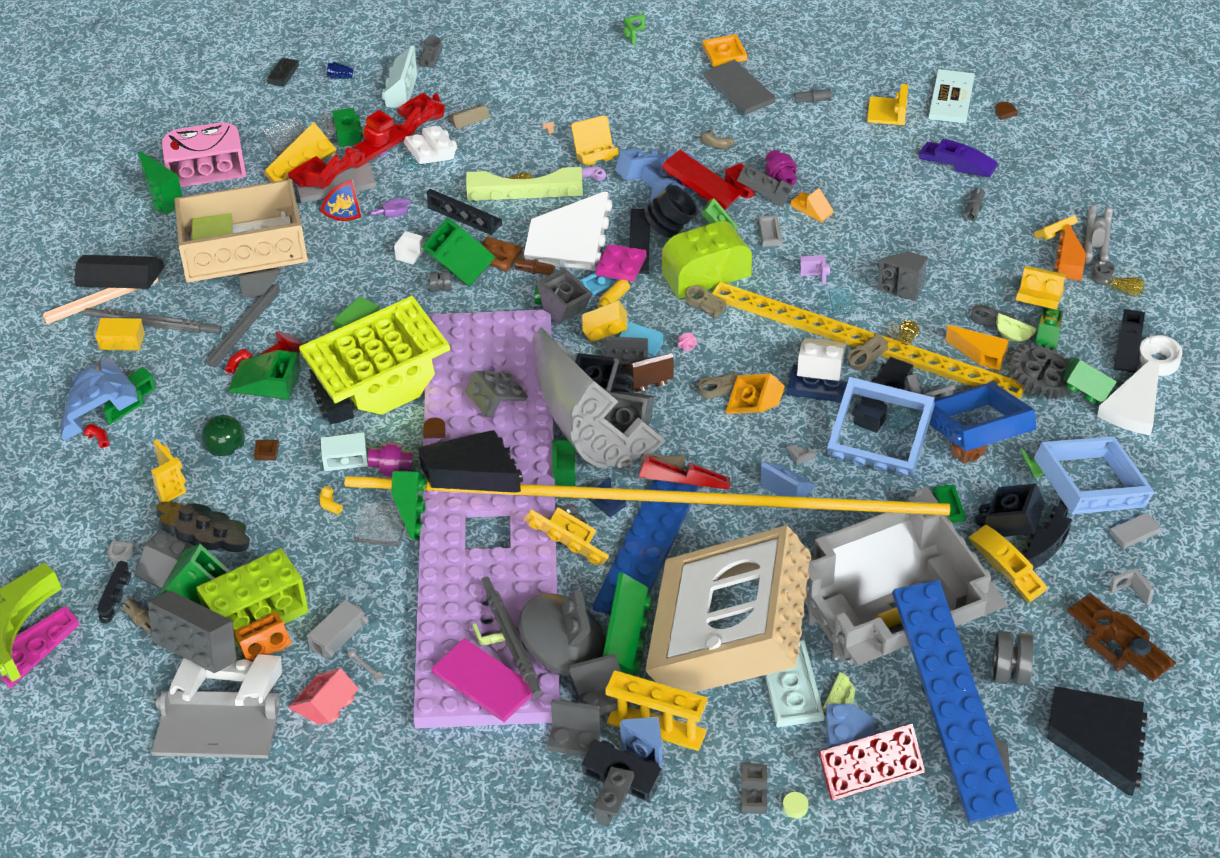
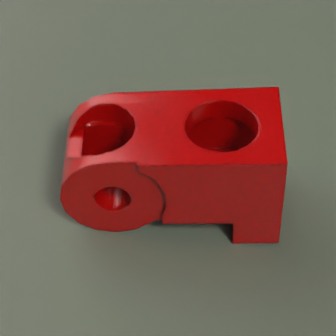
[725,163,756,198]

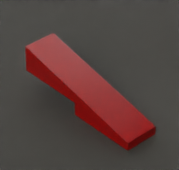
[638,455,731,490]

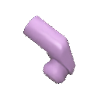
[582,166,606,181]

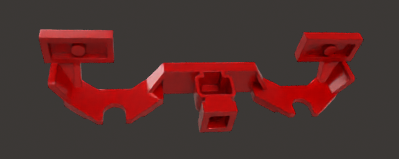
[288,93,445,190]

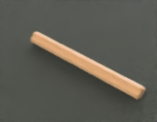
[43,277,158,324]

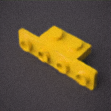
[524,507,609,566]

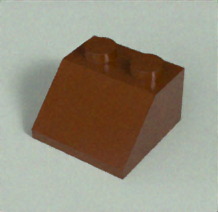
[623,353,674,392]

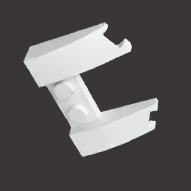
[170,654,282,706]

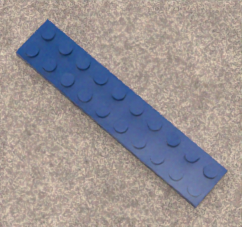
[892,580,1018,824]

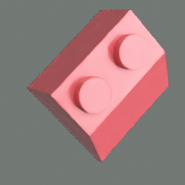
[288,668,359,725]

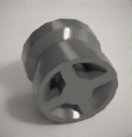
[1092,261,1115,285]

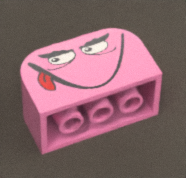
[162,122,246,187]

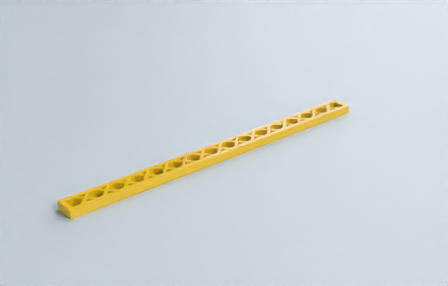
[712,282,1025,399]

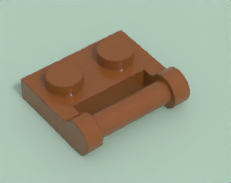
[481,236,522,272]

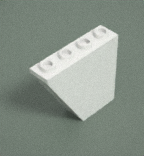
[524,192,612,271]

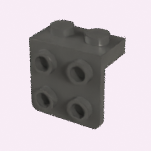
[465,370,528,417]
[904,373,957,397]

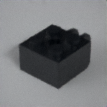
[575,353,634,392]
[975,483,1045,537]

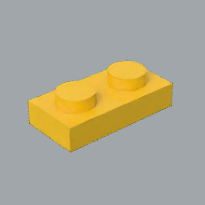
[1034,215,1078,240]

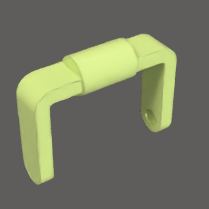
[472,623,505,645]

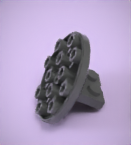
[518,590,606,676]

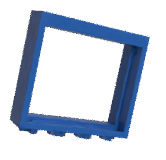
[929,382,1037,451]

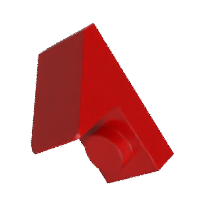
[261,331,304,355]

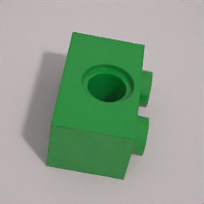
[332,107,363,147]

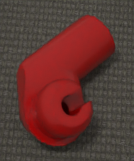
[225,349,252,374]

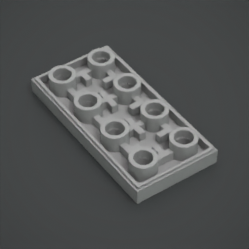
[295,162,376,203]

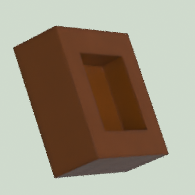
[254,440,279,461]

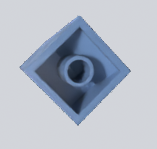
[825,704,875,748]

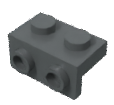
[605,336,648,370]
[594,767,634,827]

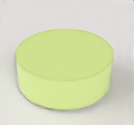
[783,792,808,818]

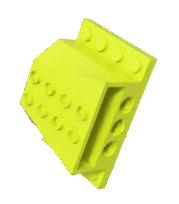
[299,296,450,415]

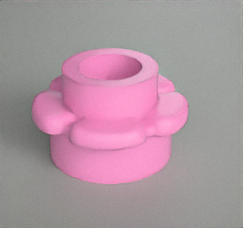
[677,333,697,351]

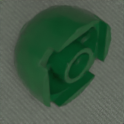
[201,415,245,456]

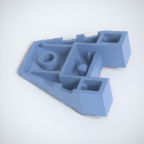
[615,149,707,202]

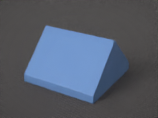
[760,462,816,497]
[620,717,662,768]

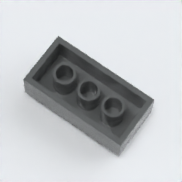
[148,590,237,674]

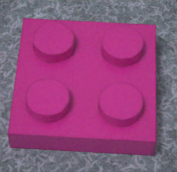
[596,244,647,282]

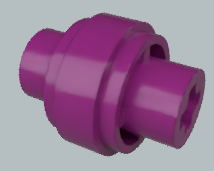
[765,150,797,186]
[367,441,413,477]

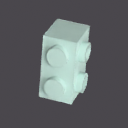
[321,433,368,471]

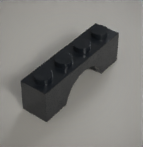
[852,357,914,433]

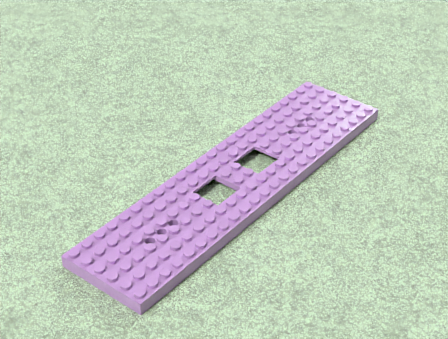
[414,310,560,728]

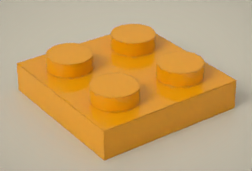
[702,34,747,67]

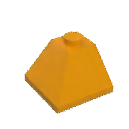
[725,373,785,414]

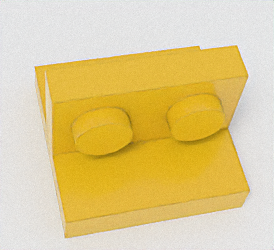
[1016,266,1066,310]

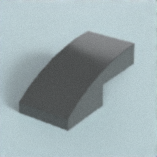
[742,764,767,814]

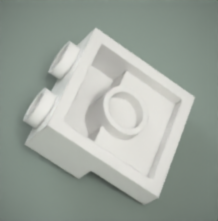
[404,126,457,164]

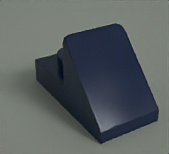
[587,477,626,517]

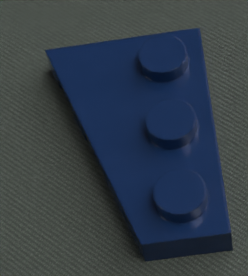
[787,364,851,403]

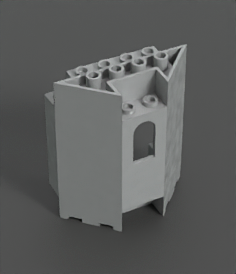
[804,512,1009,665]

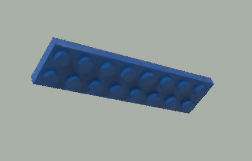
[593,479,698,615]

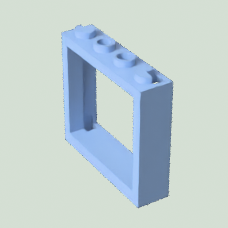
[827,377,935,476]
[1034,437,1154,514]

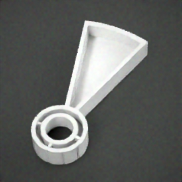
[1097,335,1182,435]

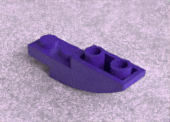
[919,139,998,178]

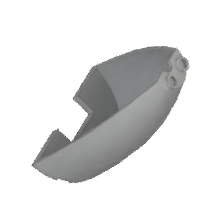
[533,327,666,468]

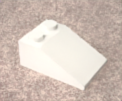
[797,338,846,381]

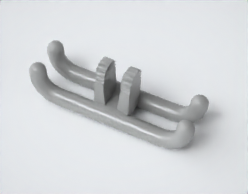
[1084,205,1113,264]

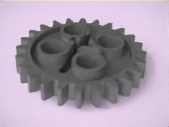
[1009,343,1072,400]

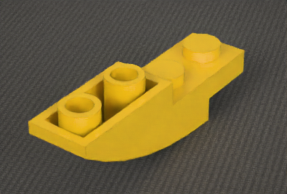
[968,525,1048,603]

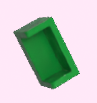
[552,440,576,486]

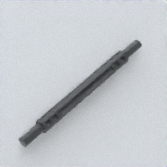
[85,308,222,334]
[481,576,542,698]

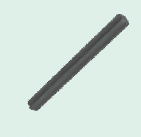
[206,284,280,367]

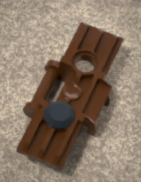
[1067,593,1176,682]

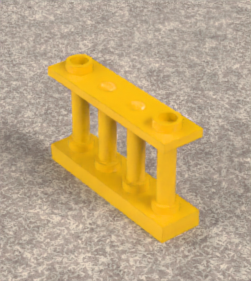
[606,670,707,751]

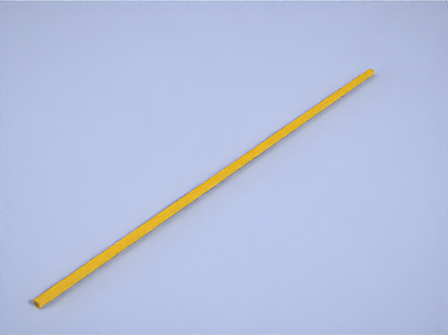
[345,476,950,515]

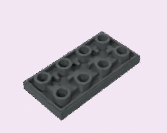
[704,60,776,115]

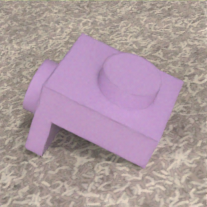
[800,255,830,283]

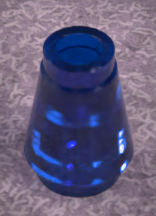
[327,61,354,79]

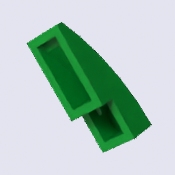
[103,367,156,425]

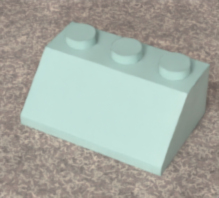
[382,46,418,107]

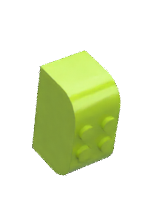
[662,221,752,299]

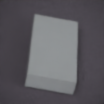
[758,215,782,247]
[1109,513,1161,549]

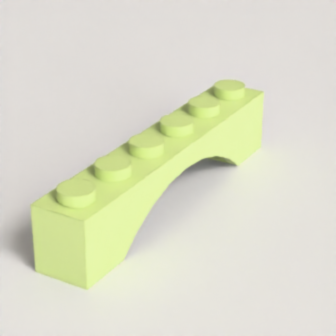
[466,167,583,201]

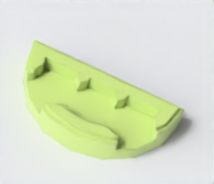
[996,313,1037,342]
[823,672,855,712]

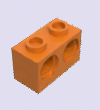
[233,611,292,662]

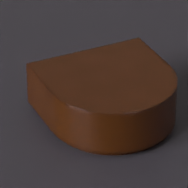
[995,102,1018,120]
[423,417,446,439]

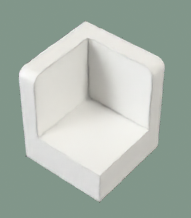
[394,231,424,264]

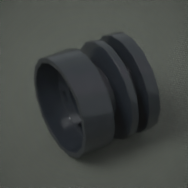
[645,184,698,238]

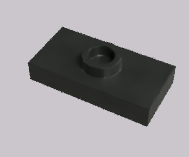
[267,57,299,86]

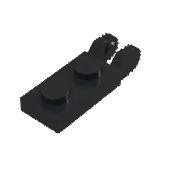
[97,561,131,624]

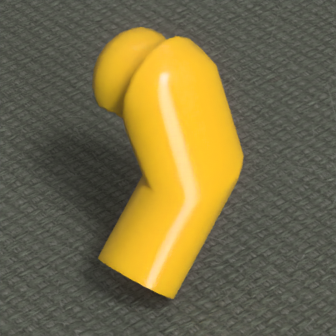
[319,486,343,515]

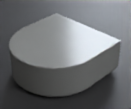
[107,540,134,563]

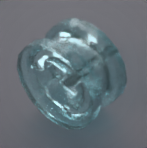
[403,155,420,172]

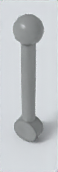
[347,650,384,682]

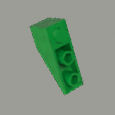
[1035,307,1064,350]
[391,471,427,542]

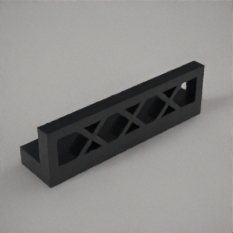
[426,189,502,235]

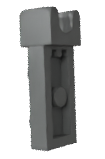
[737,164,793,207]

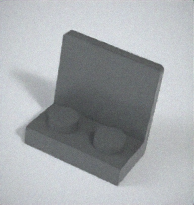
[569,654,630,715]
[547,699,601,756]

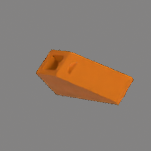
[1054,224,1086,281]

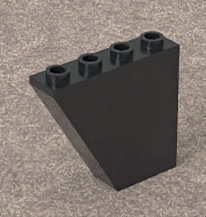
[418,430,523,493]
[1047,686,1147,796]

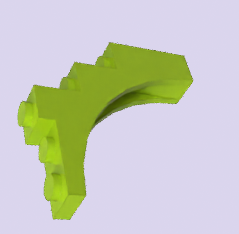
[0,562,62,682]

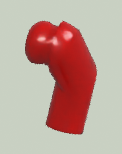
[83,424,110,448]

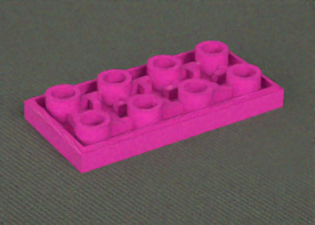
[432,638,533,723]

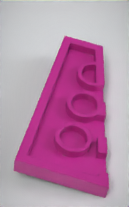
[0,606,79,689]

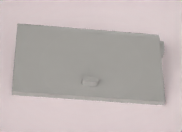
[151,690,280,759]

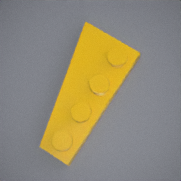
[264,122,337,182]

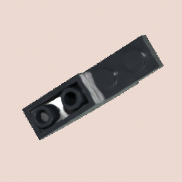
[1022,499,1072,570]

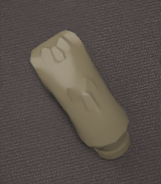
[701,129,734,150]

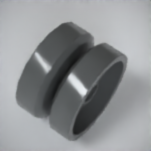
[992,631,1033,686]

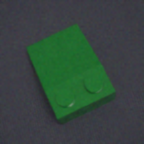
[138,151,183,215]

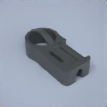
[419,36,442,68]
[971,304,1015,328]

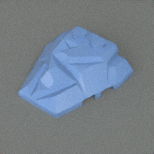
[60,357,138,441]

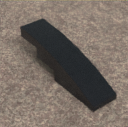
[629,209,650,274]

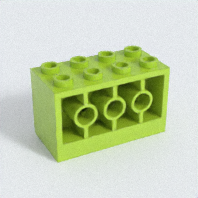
[196,548,309,647]

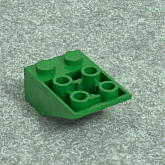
[422,217,496,287]
[228,350,301,400]
[156,544,230,605]

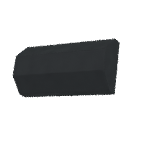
[74,255,165,289]

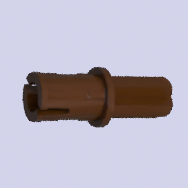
[515,257,555,275]

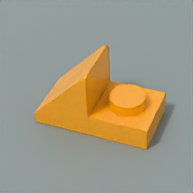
[791,188,833,222]

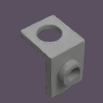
[1110,568,1154,605]

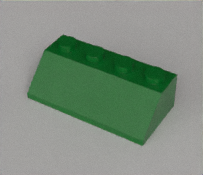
[603,572,652,676]

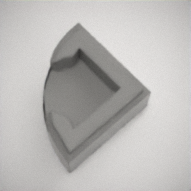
[786,445,816,465]

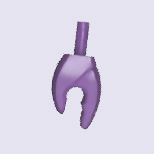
[370,199,410,218]

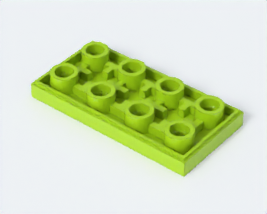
[192,213,233,240]

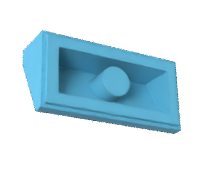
[579,273,619,297]
[620,321,663,357]

